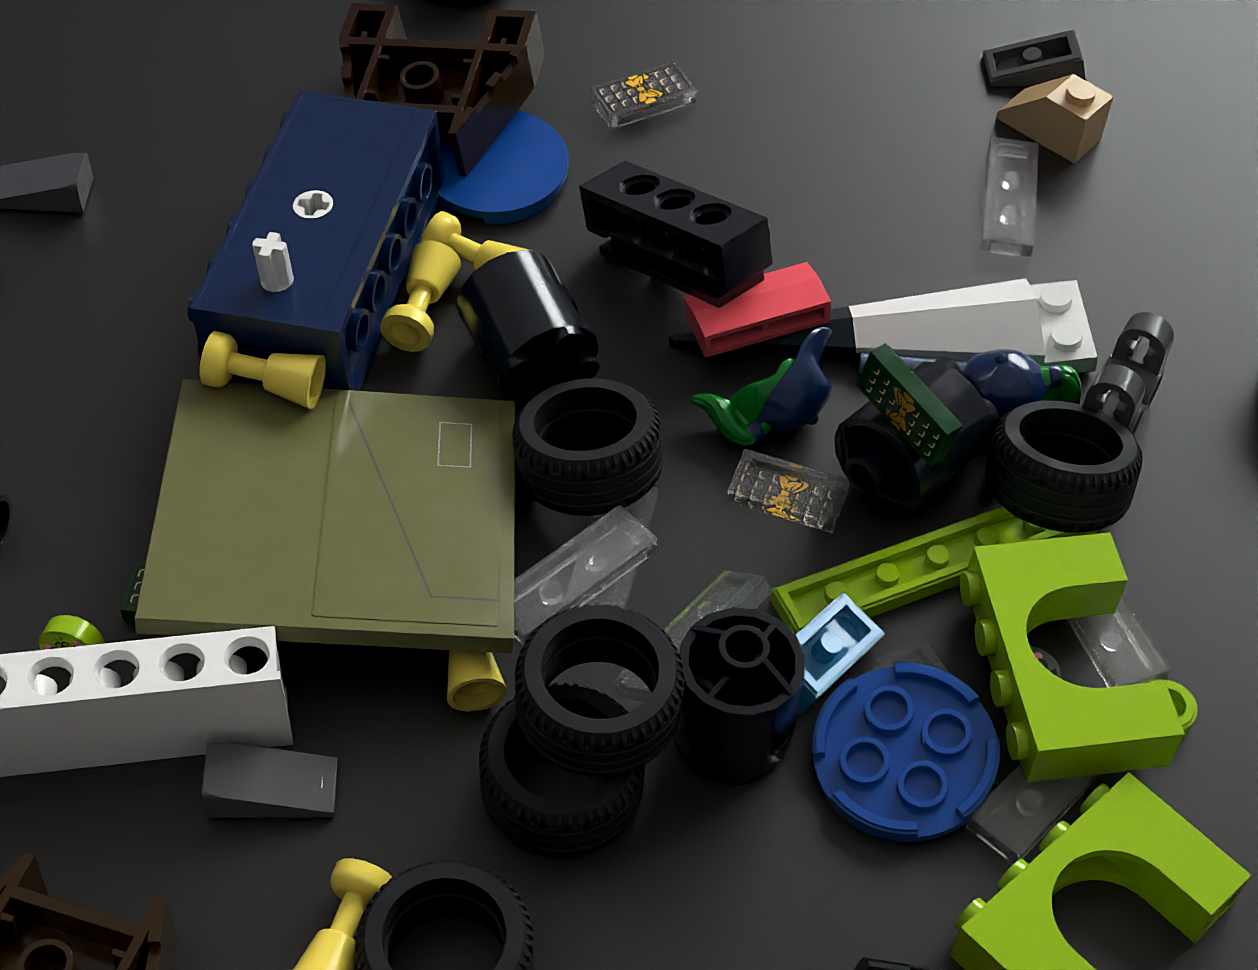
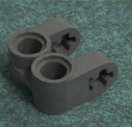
[1082,312,1174,436]

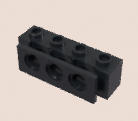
[579,160,773,308]

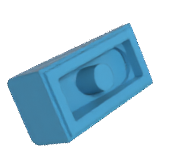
[796,592,885,715]

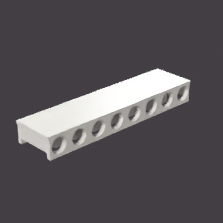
[0,626,293,777]

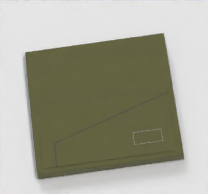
[135,379,515,653]

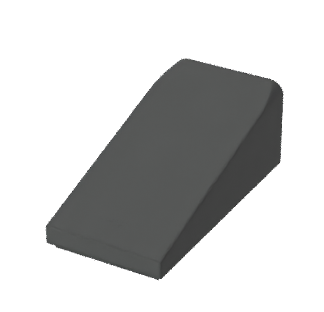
[982,29,1086,87]
[0,153,93,213]
[202,742,338,818]

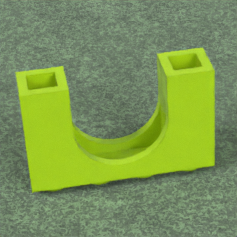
[960,532,1185,783]
[950,772,1251,970]

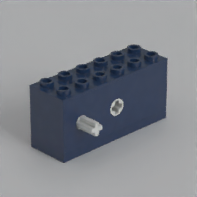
[187,91,445,391]

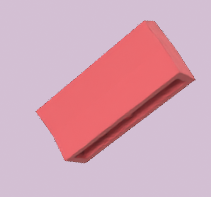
[683,262,831,358]

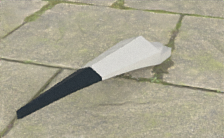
[668,278,1098,373]

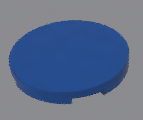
[438,111,569,224]
[812,662,1000,842]

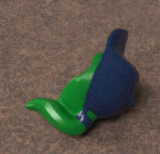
[690,327,832,447]
[963,349,1081,428]

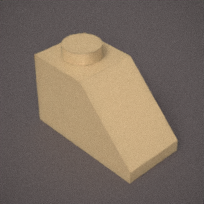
[996,74,1114,163]

